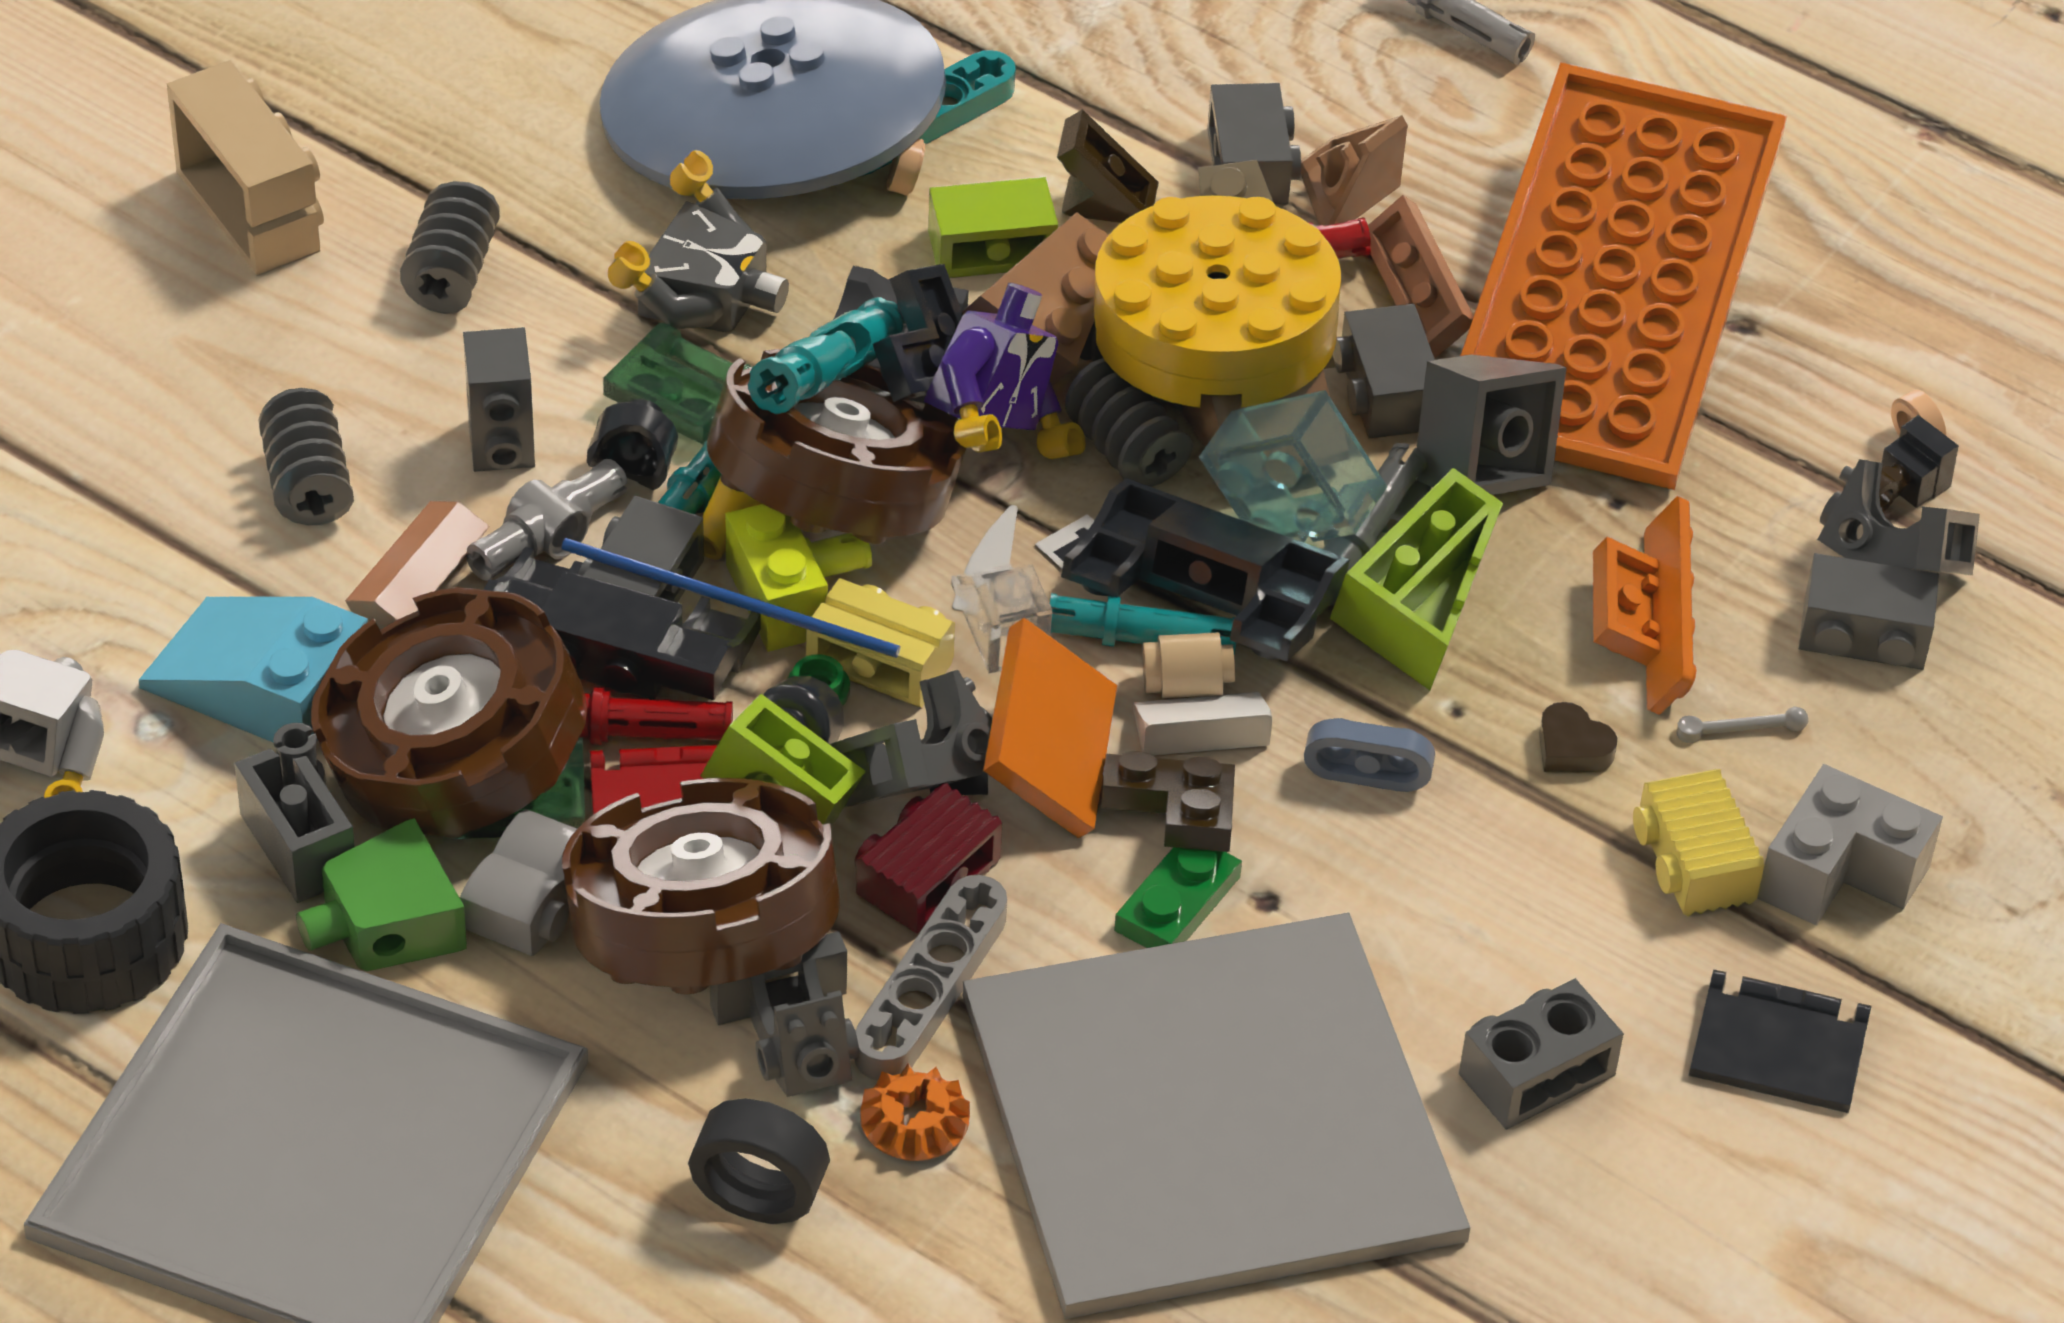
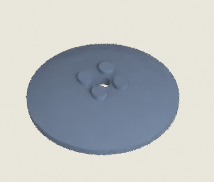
[600,0,946,199]

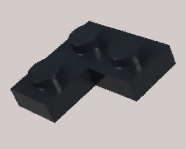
[872,264,963,402]

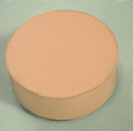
[887,138,925,196]
[1891,389,1946,437]

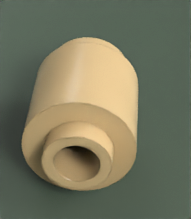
[1142,632,1235,699]

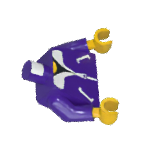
[924,283,1086,459]

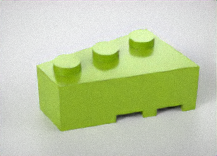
[1330,468,1503,690]

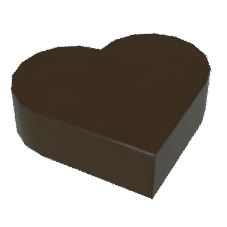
[1539,702,1618,772]

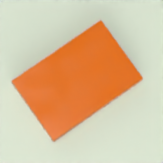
[983,617,1117,838]

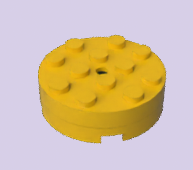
[1094,195,1341,407]

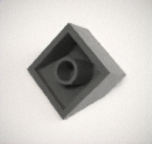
[1416,354,1566,495]

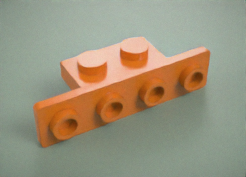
[1593,496,1697,715]

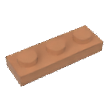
[1368,195,1474,359]

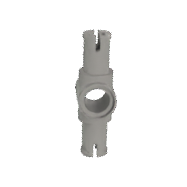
[467,459,627,581]

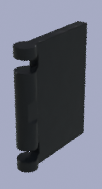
[1689,969,1871,1113]

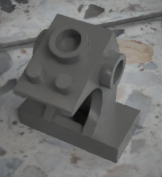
[1817,459,1980,575]
[830,670,993,807]
[710,931,859,1097]

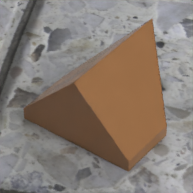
[1301,115,1408,226]

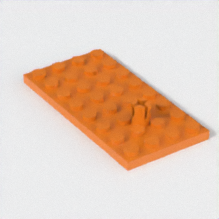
[1460,62,1787,490]

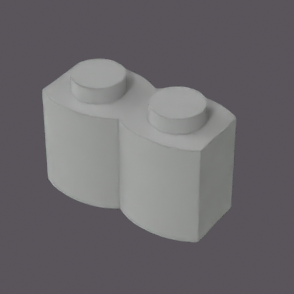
[460,809,577,956]

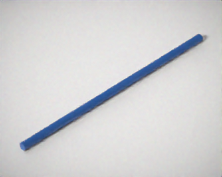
[562,538,901,658]

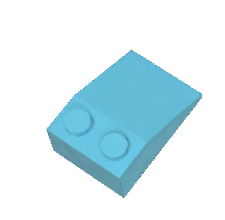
[138,597,368,742]

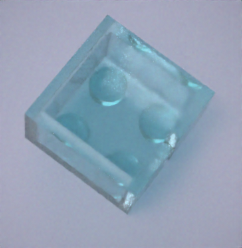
[1199,390,1387,543]

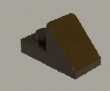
[1057,109,1159,223]

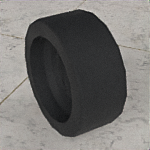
[688,1098,830,1224]

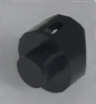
[586,399,678,490]

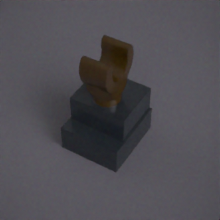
[1879,415,1959,512]

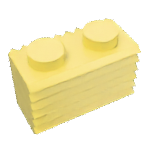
[1633,769,1764,917]

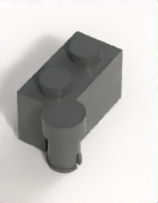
[234,723,355,903]

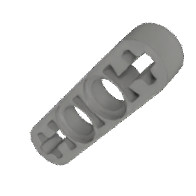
[855,875,1007,1080]

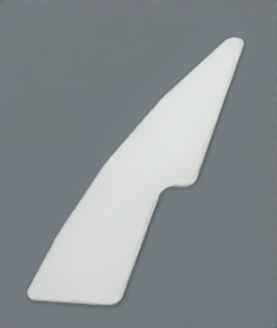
[952,505,1018,613]

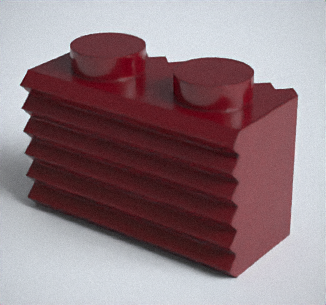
[854,783,1003,934]

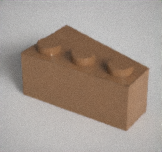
[962,212,1108,386]

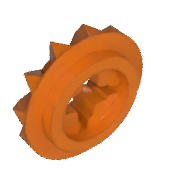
[860,1063,970,1161]

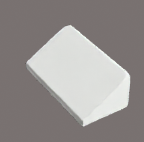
[1133,692,1272,756]

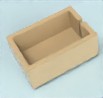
[166,60,324,276]

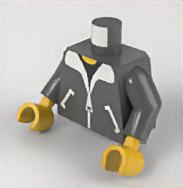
[608,150,789,332]

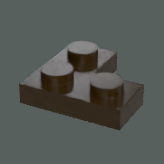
[1101,751,1235,852]

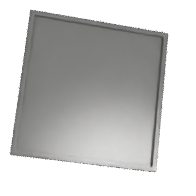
[962,912,1471,1319]
[24,923,588,1323]

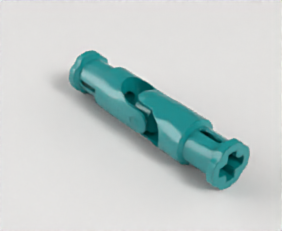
[748,297,906,414]

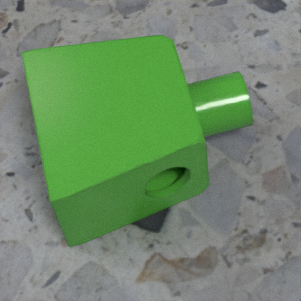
[296,818,467,971]

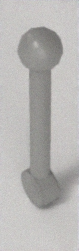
[1677,707,1809,743]

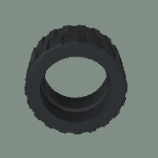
[0,790,188,1014]

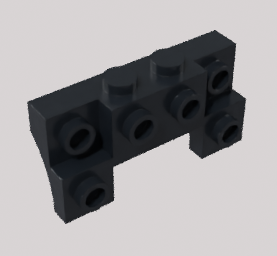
[1061,478,1350,661]
[483,547,761,700]

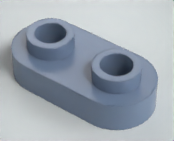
[1304,718,1435,792]

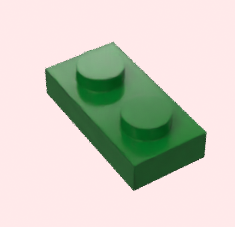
[1114,847,1242,948]

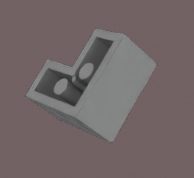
[1757,764,1943,925]

